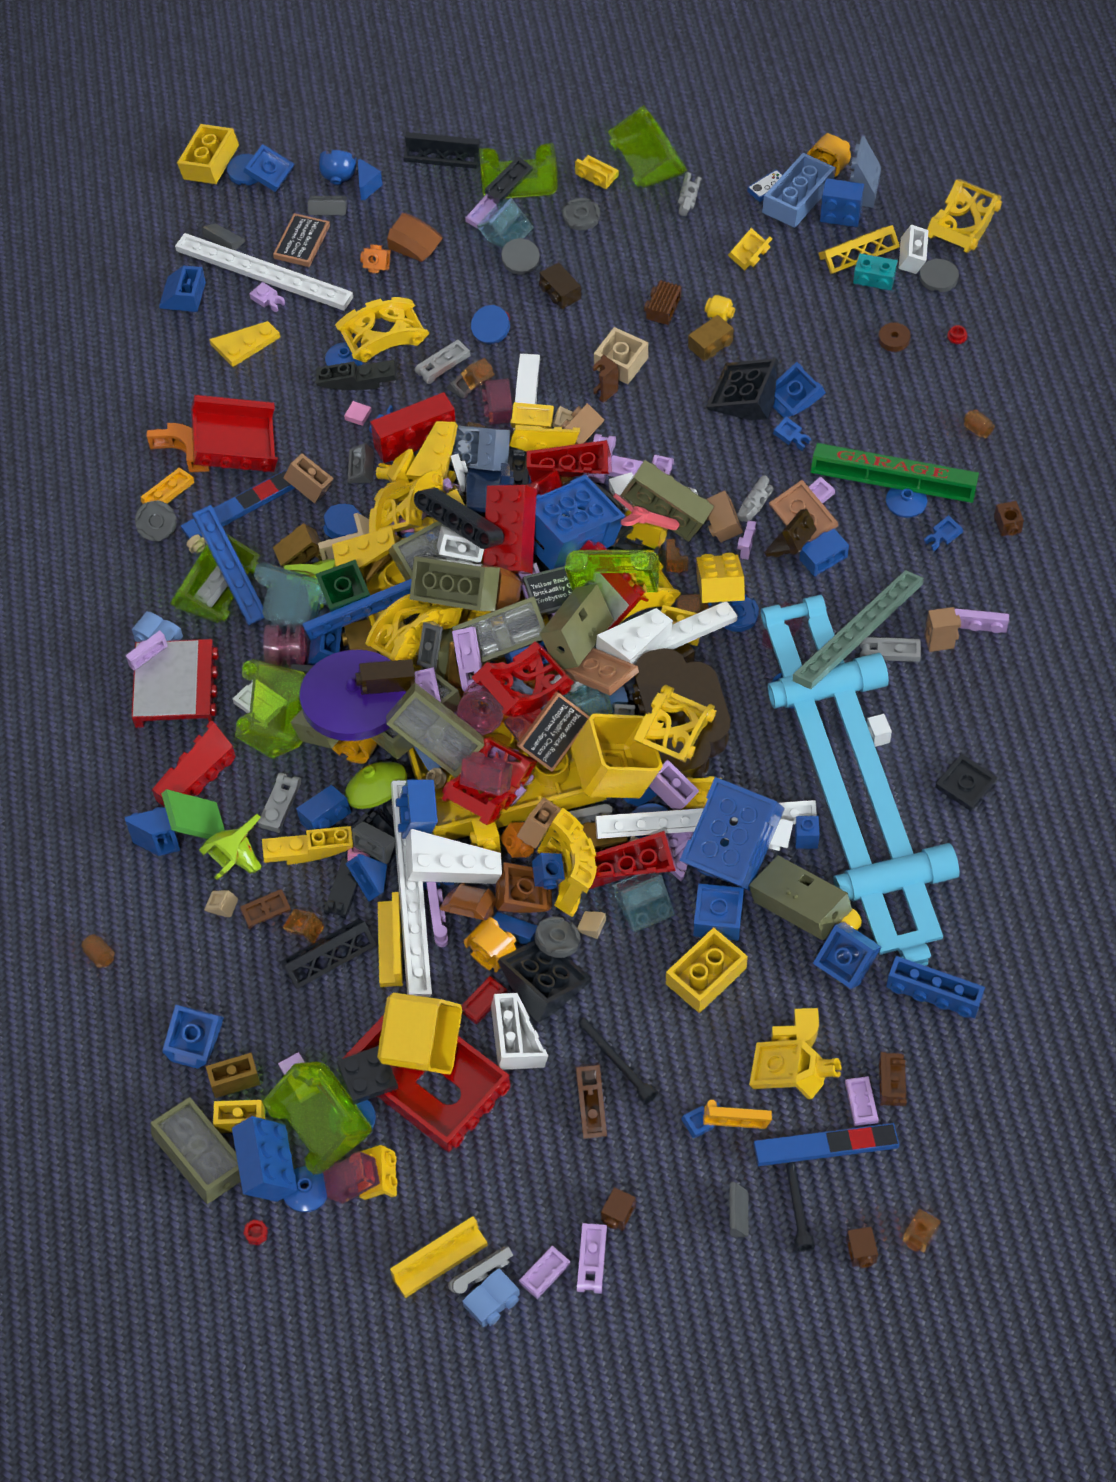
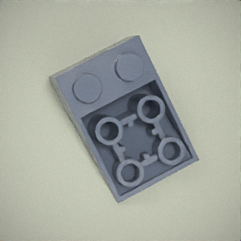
[850,136,881,208]
[449,425,510,471]

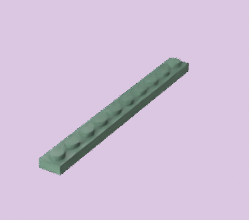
[792,570,924,689]

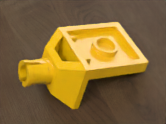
[376,449,456,494]
[749,1040,842,1099]

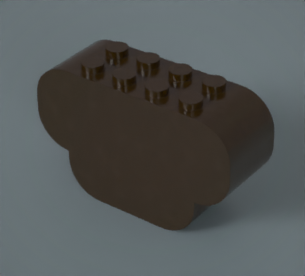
[632,648,730,778]

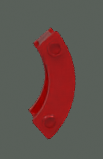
[471,641,574,717]
[442,737,538,825]

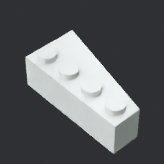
[406,829,502,884]

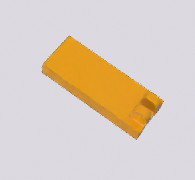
[141,468,194,504]
[703,1100,772,1129]

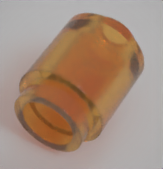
[964,409,995,438]
[81,934,115,968]

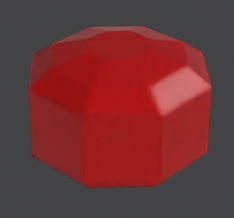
[243,1219,268,1245]

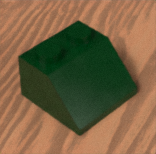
[315,559,370,611]

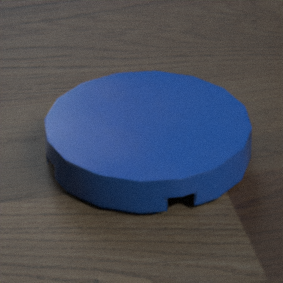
[227,154,258,185]
[471,305,510,345]
[724,595,759,632]

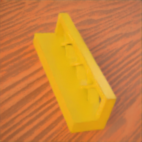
[818,225,900,274]
[378,892,403,987]
[390,1216,488,1298]

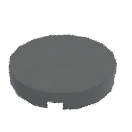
[563,198,600,230]
[501,238,540,275]
[920,259,959,292]
[135,500,177,542]
[534,917,580,958]

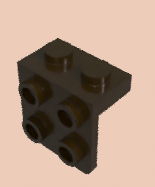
[764,509,817,557]

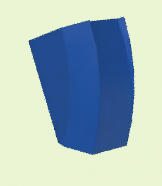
[773,362,826,418]
[163,1004,224,1069]

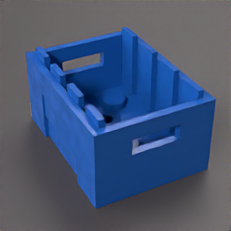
[534,475,625,570]
[679,777,785,891]

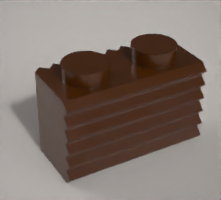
[644,280,681,325]

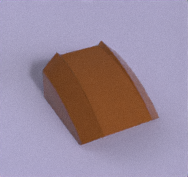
[387,213,443,262]
[492,567,524,612]
[495,862,552,913]
[440,883,496,920]

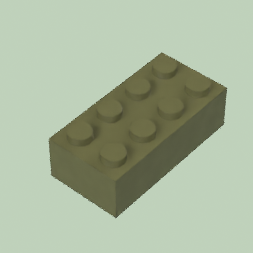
[620,460,714,542]
[410,556,500,611]

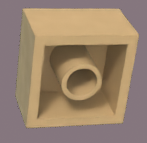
[594,327,648,384]

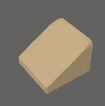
[204,890,238,917]
[577,911,606,939]

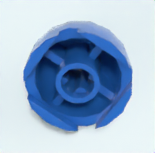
[319,150,357,185]

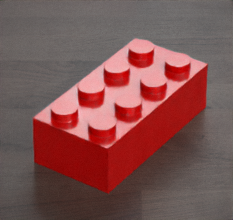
[370,392,456,463]
[483,485,537,574]

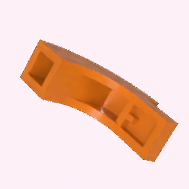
[147,423,210,472]

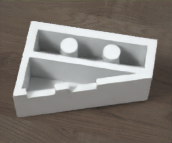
[596,608,673,665]
[491,993,548,1070]

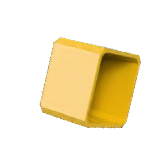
[571,714,663,798]
[377,993,462,1075]

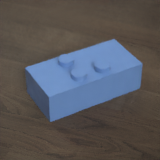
[762,153,836,228]

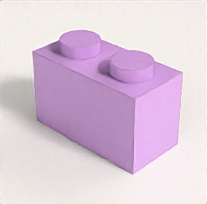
[649,760,699,810]

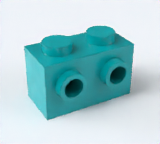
[853,253,898,290]

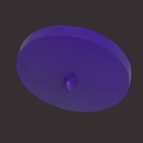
[300,650,406,741]

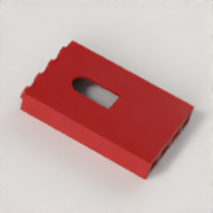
[342,1015,510,1153]

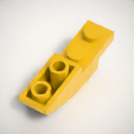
[262,826,353,865]

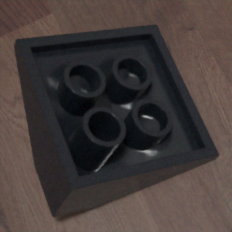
[706,358,778,421]
[498,940,592,1023]

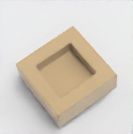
[552,406,573,427]

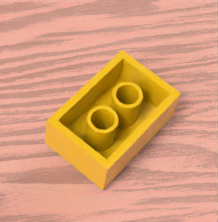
[177,124,239,184]
[696,553,745,603]
[666,927,748,1013]

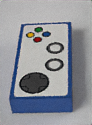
[747,169,783,202]

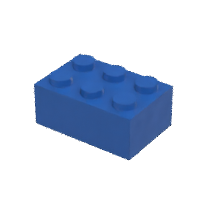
[232,1116,297,1202]

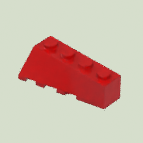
[527,440,612,482]
[152,720,236,807]
[589,831,676,889]

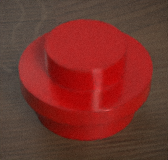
[947,325,967,344]

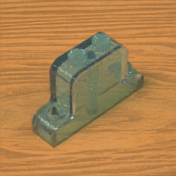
[254,562,327,633]

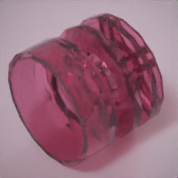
[264,624,307,669]
[457,681,504,735]

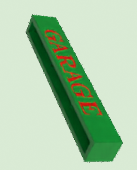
[811,443,979,503]

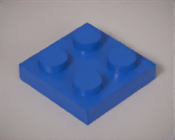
[243,144,294,192]

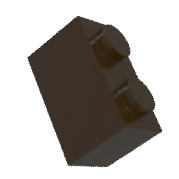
[539,262,581,309]

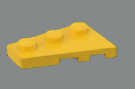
[209,321,280,367]
[406,421,458,480]

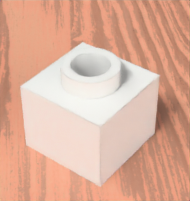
[867,714,892,747]

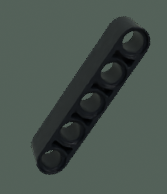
[414,487,504,549]

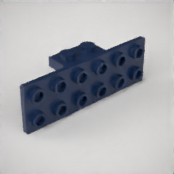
[466,463,514,514]

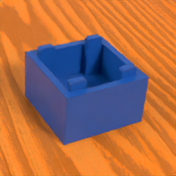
[396,780,438,839]
[693,883,744,941]

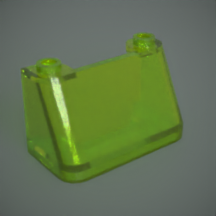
[608,105,688,188]
[479,143,558,198]
[170,534,260,623]
[565,550,660,592]
[235,659,306,759]
[262,1061,372,1175]

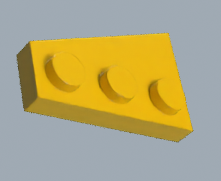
[509,425,580,452]
[332,527,396,571]

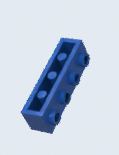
[886,956,985,1019]

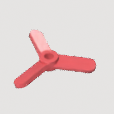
[613,493,679,530]

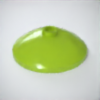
[345,761,407,809]

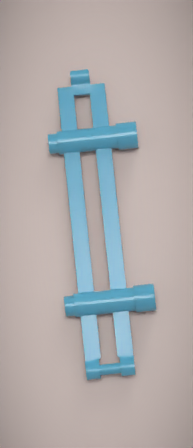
[761,594,959,966]

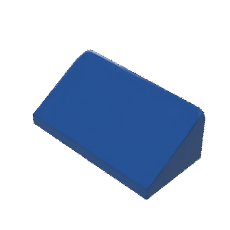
[493,912,537,945]

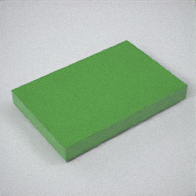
[161,789,224,839]

